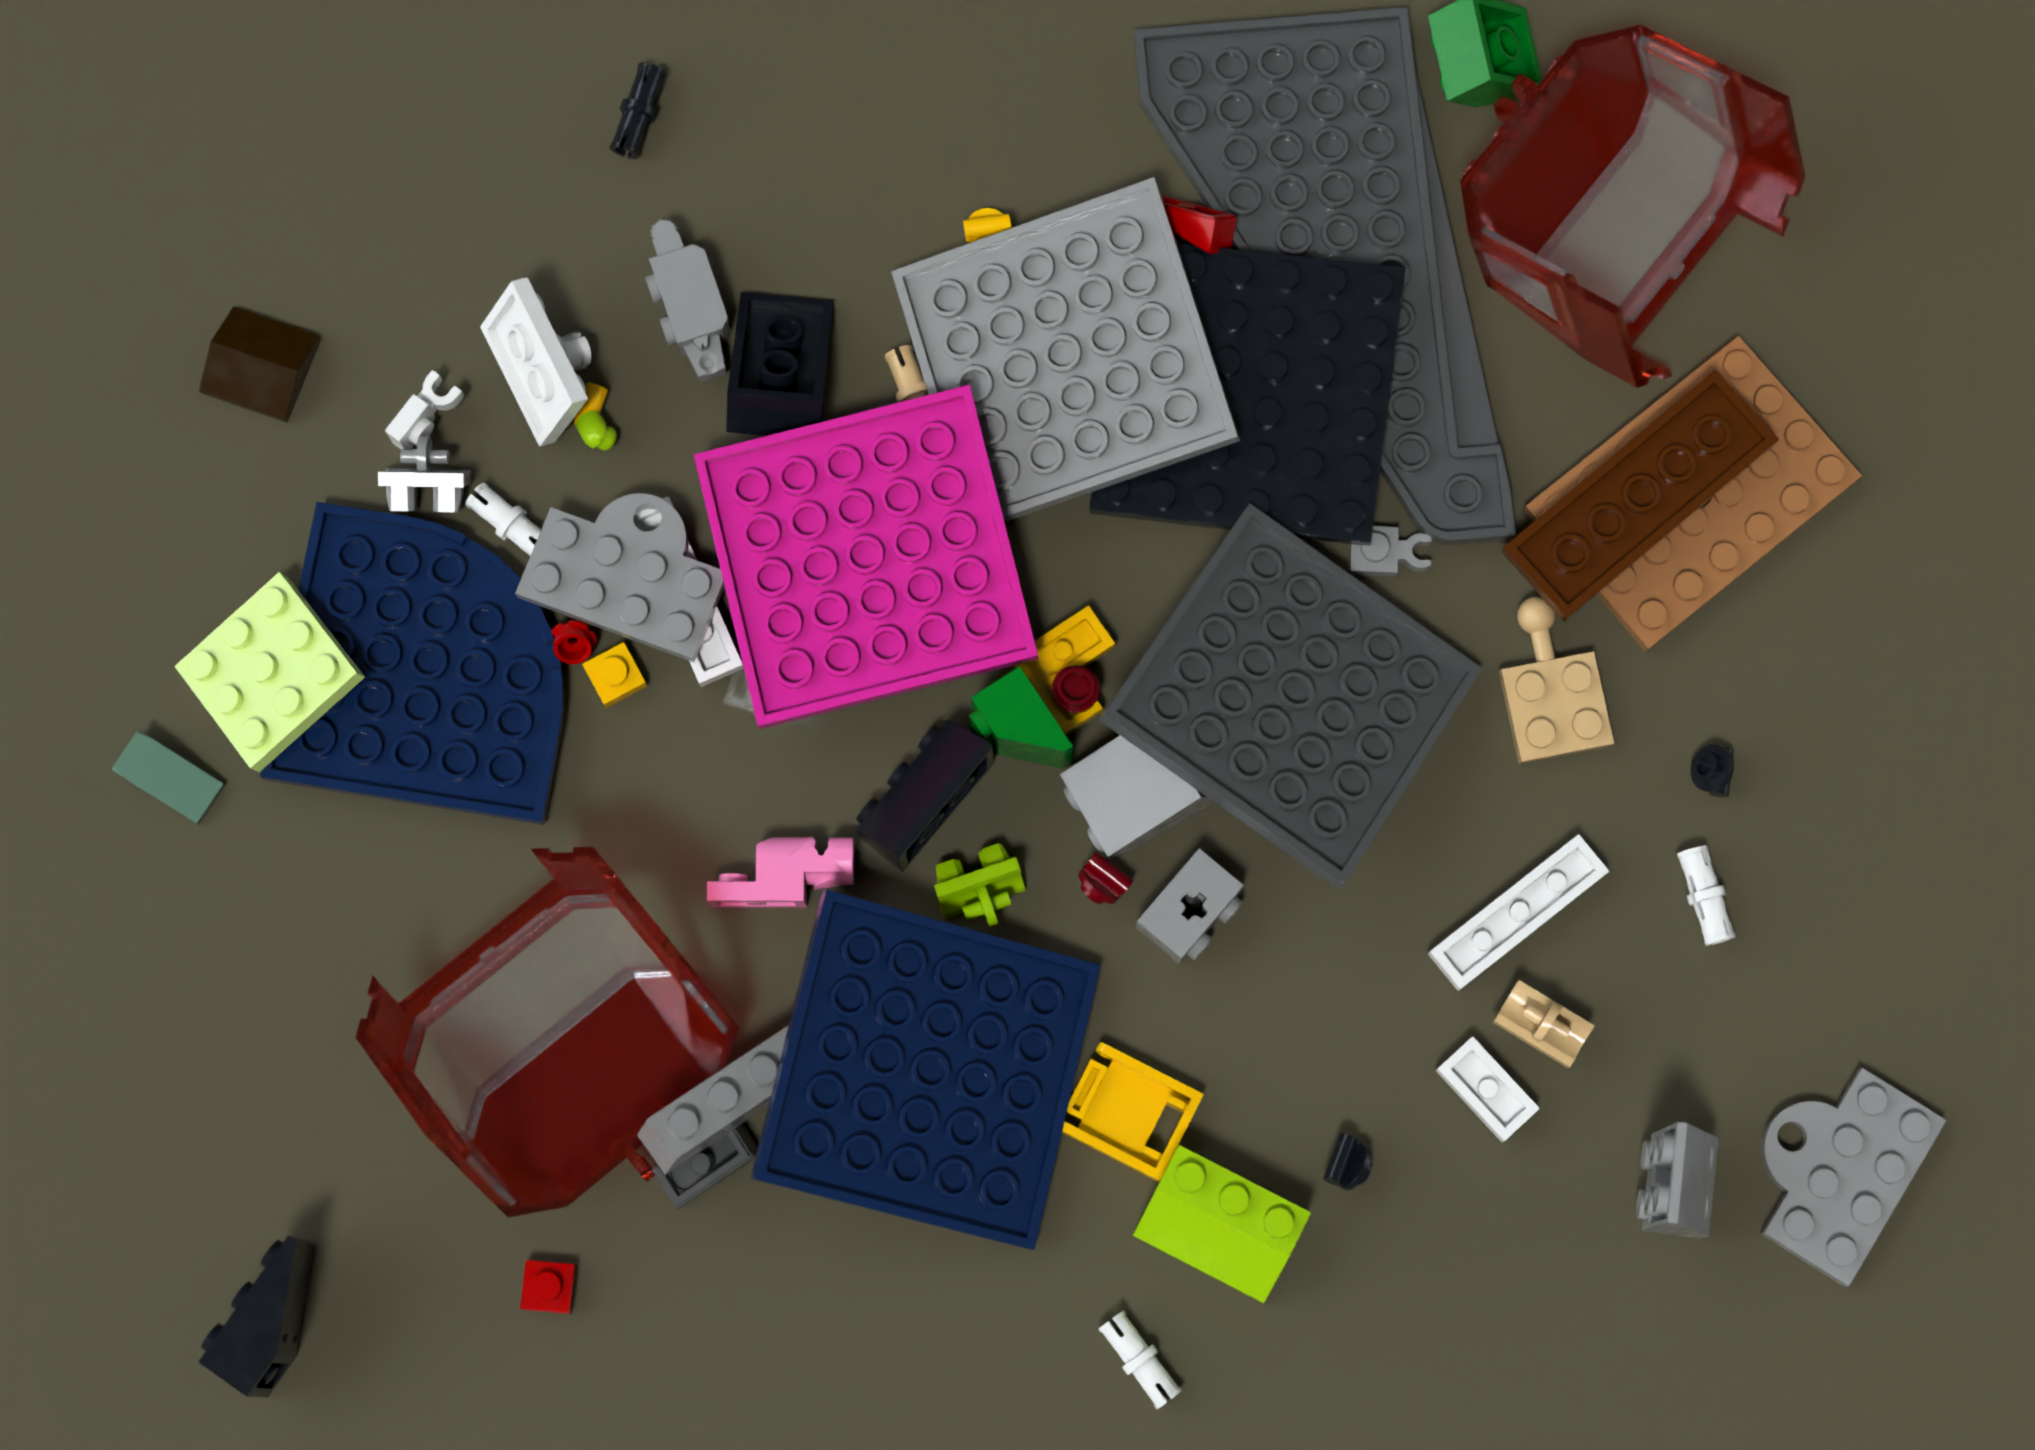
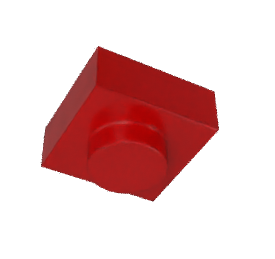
[520,1260,577,1314]

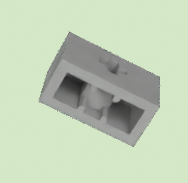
[1135,848,1244,965]

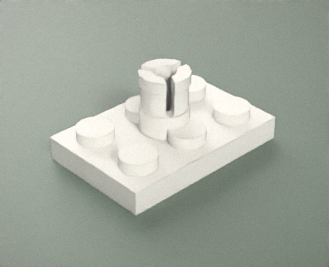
[480,277,591,447]

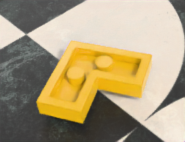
[1014,605,1115,736]

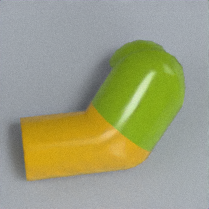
[574,383,617,451]

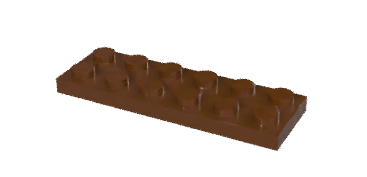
[1501,370,1779,622]

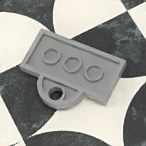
[515,493,725,663]
[1760,1068,1947,1287]

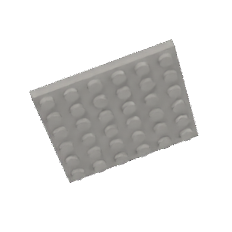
[891,177,1240,522]

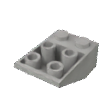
[1635,1122,1719,1239]

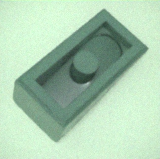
[112,731,225,825]

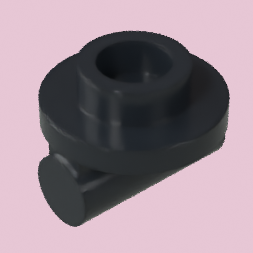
[1691,745,1734,797]
[1323,1133,1372,1190]

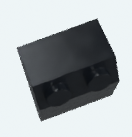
[726,292,833,436]

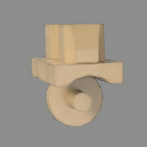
[1493,980,1595,1068]

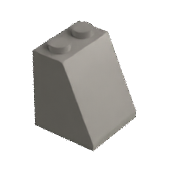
[1060,736,1215,857]

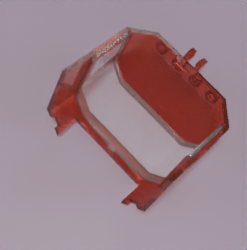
[1460,25,1806,388]
[355,847,740,1217]

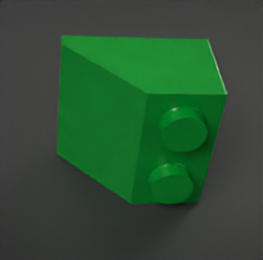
[1428,0,1545,107]
[968,666,1073,769]

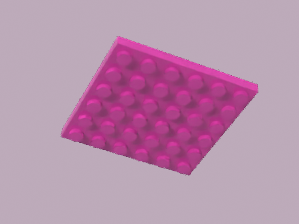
[693,384,1039,729]

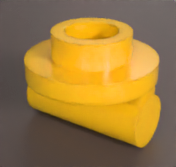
[963,208,1011,243]

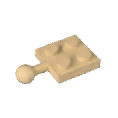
[1499,597,1614,764]

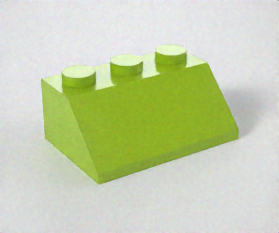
[1133,1145,1311,1304]

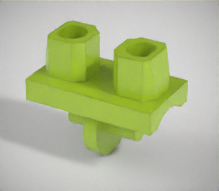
[934,843,1026,927]

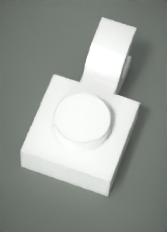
[385,370,465,449]

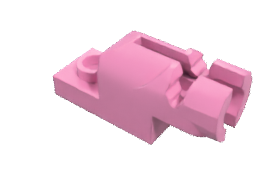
[707,837,855,908]

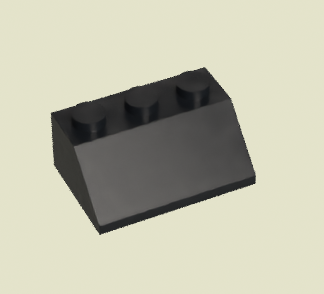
[856,720,994,873]

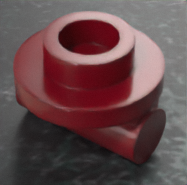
[1078,851,1134,904]

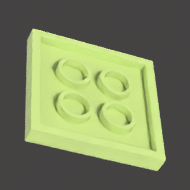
[175,572,365,772]

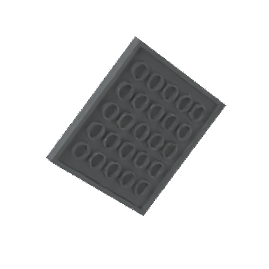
[1099,503,1482,890]

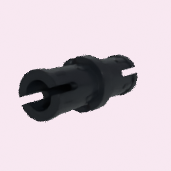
[610,62,667,159]

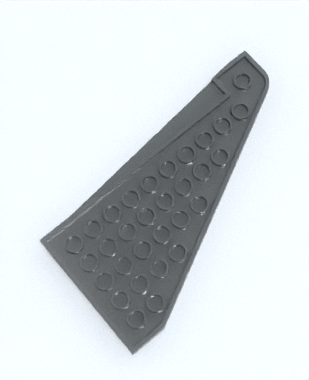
[1133,7,1516,545]

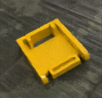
[1062,1042,1204,1183]

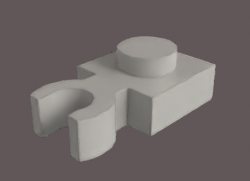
[1349,526,1432,577]

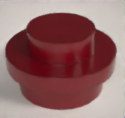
[1052,665,1100,714]

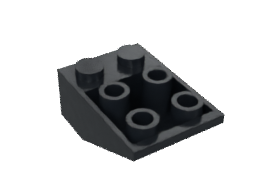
[198,1236,316,1397]

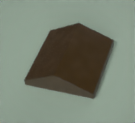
[199,306,321,423]

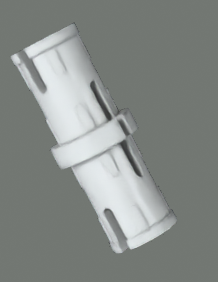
[465,482,541,556]
[1677,845,1736,946]
[1098,1310,1182,1409]

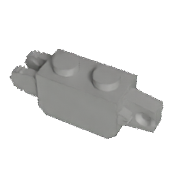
[645,219,732,382]

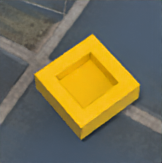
[582,642,648,708]

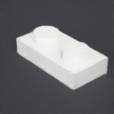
[1435,1036,1540,1142]

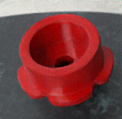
[551,620,597,664]

